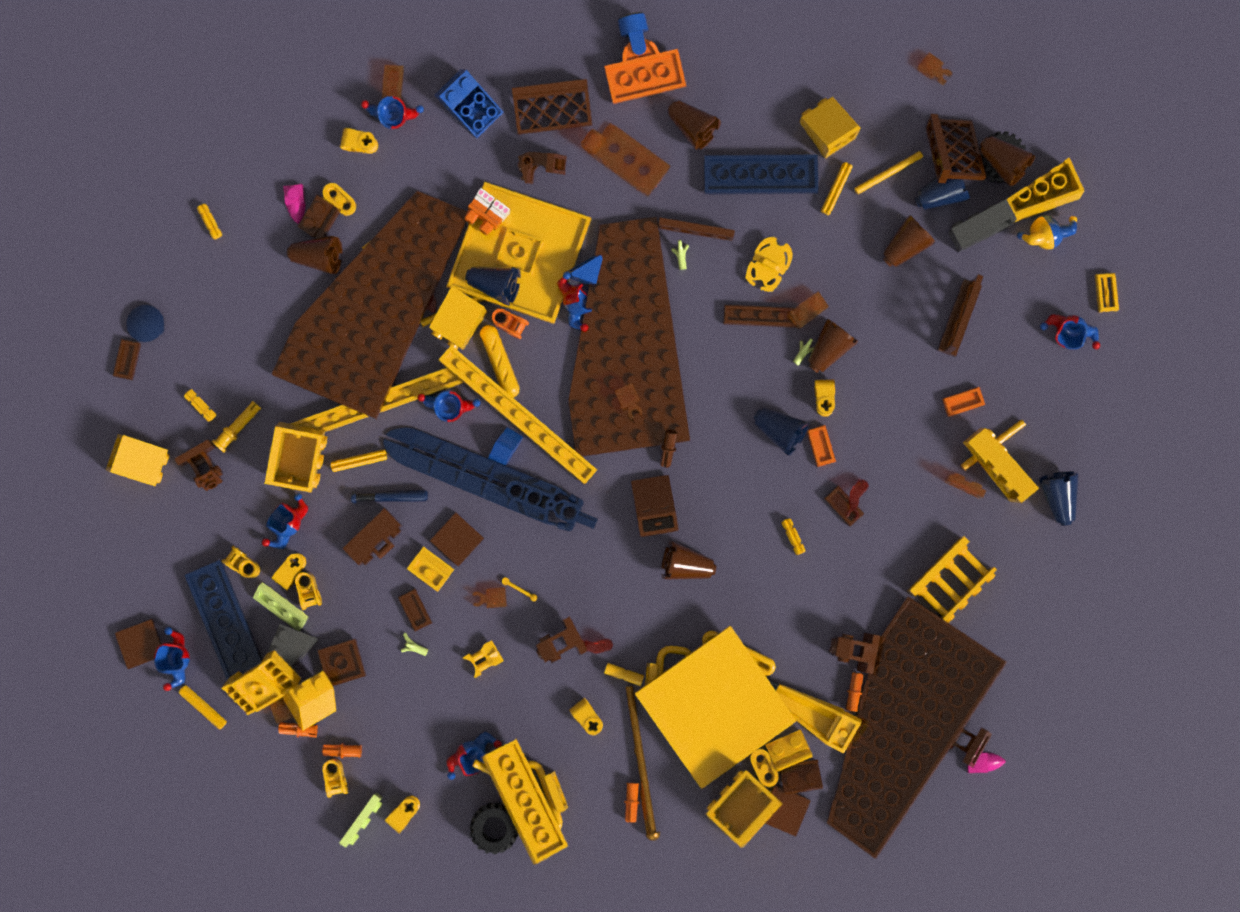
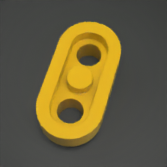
[323,183,356,216]
[750,749,778,787]

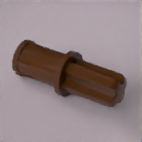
[660,429,678,468]

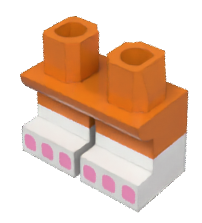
[464,188,510,236]

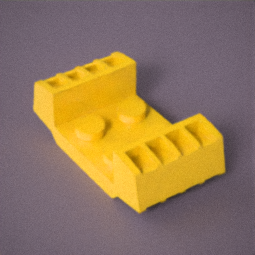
[221,650,301,715]

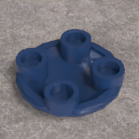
[126,305,165,342]

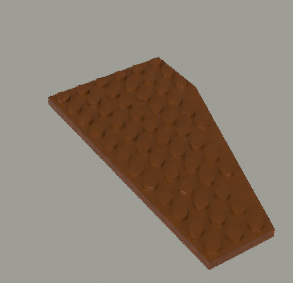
[271,191,467,420]
[568,217,690,457]
[827,597,1007,859]

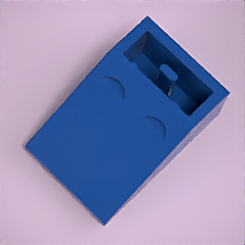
[434,69,504,138]

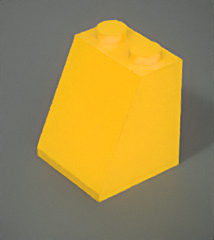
[800,96,861,159]
[429,286,488,350]
[105,434,169,486]
[283,671,336,731]

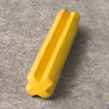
[821,162,852,215]
[331,450,387,472]
[178,685,227,729]

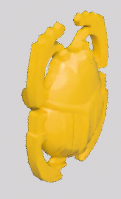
[745,237,793,292]

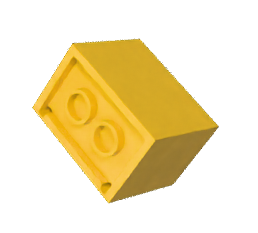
[264,422,328,492]
[706,770,783,848]

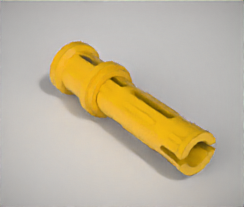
[211,401,261,453]

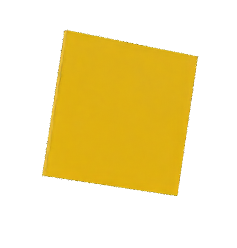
[446,182,591,324]
[635,626,796,789]

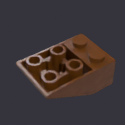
[631,475,679,538]

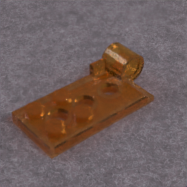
[580,123,671,197]

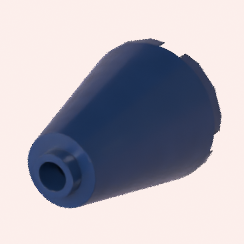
[914,166,970,210]
[465,267,521,306]
[754,408,809,456]
[1039,471,1079,526]

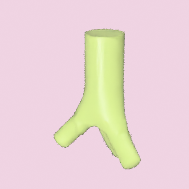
[671,240,689,270]
[793,338,814,366]
[401,633,429,656]

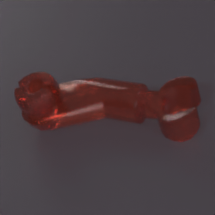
[846,479,869,520]
[582,639,613,654]

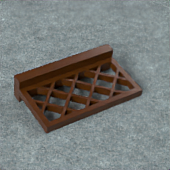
[512,79,592,135]
[926,114,986,183]
[937,274,984,357]

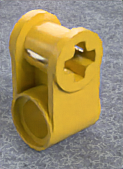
[340,128,378,154]
[814,379,835,417]
[222,546,260,578]
[271,553,306,590]
[295,572,322,610]
[569,698,603,735]
[322,758,348,798]
[385,796,420,833]

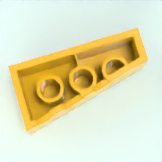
[1007,157,1085,222]
[963,428,1039,503]

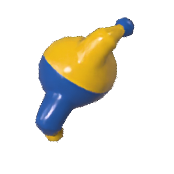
[1017,215,1077,250]

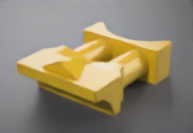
[463,640,504,678]

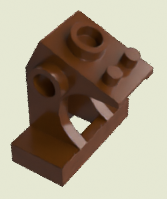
[518,152,567,184]
[175,440,223,491]
[536,616,588,664]
[829,633,880,674]
[950,727,992,768]

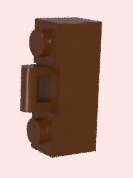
[342,508,403,566]

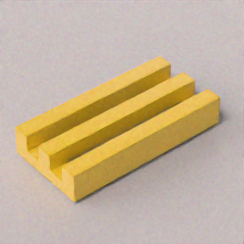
[1095,273,1119,313]

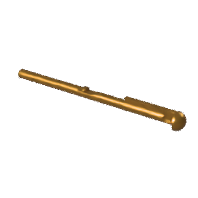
[625,686,660,841]

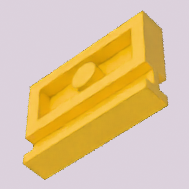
[407,546,455,592]
[765,729,813,772]

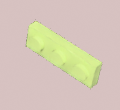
[253,582,309,631]
[340,793,383,848]

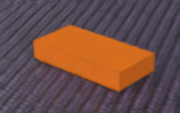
[942,387,985,417]
[807,425,836,467]

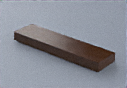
[658,217,735,241]
[723,305,800,328]

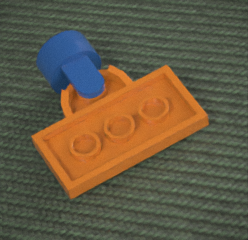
[604,12,686,104]

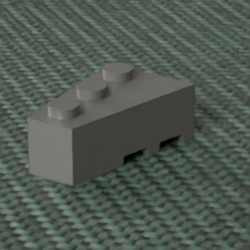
[948,199,1017,252]
[267,624,318,670]

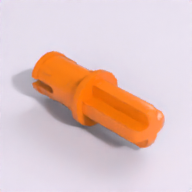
[845,672,863,712]
[278,722,318,738]
[322,743,362,759]
[624,783,639,823]

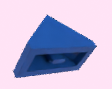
[568,255,603,285]
[488,427,523,466]

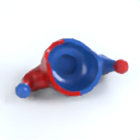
[361,96,424,129]
[557,271,592,332]
[1040,314,1100,349]
[417,391,481,422]
[262,493,308,549]
[154,627,190,691]
[446,732,502,780]

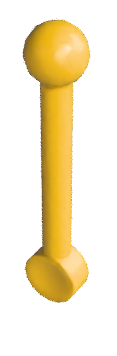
[502,577,538,601]

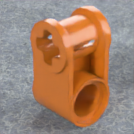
[492,308,529,340]

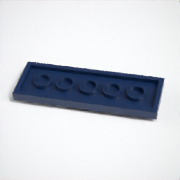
[704,154,818,194]
[184,560,262,680]

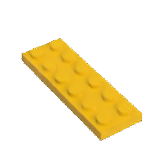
[482,739,568,865]

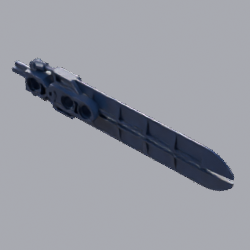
[383,428,598,532]

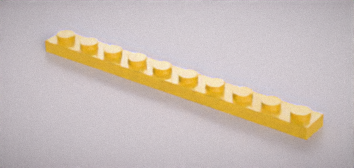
[439,345,597,485]
[290,368,464,432]

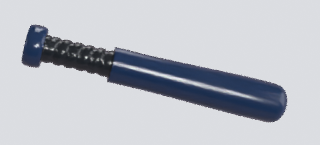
[351,490,428,503]

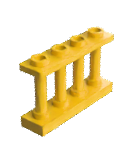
[907,536,997,623]

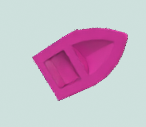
[283,184,306,224]
[966,752,1006,773]

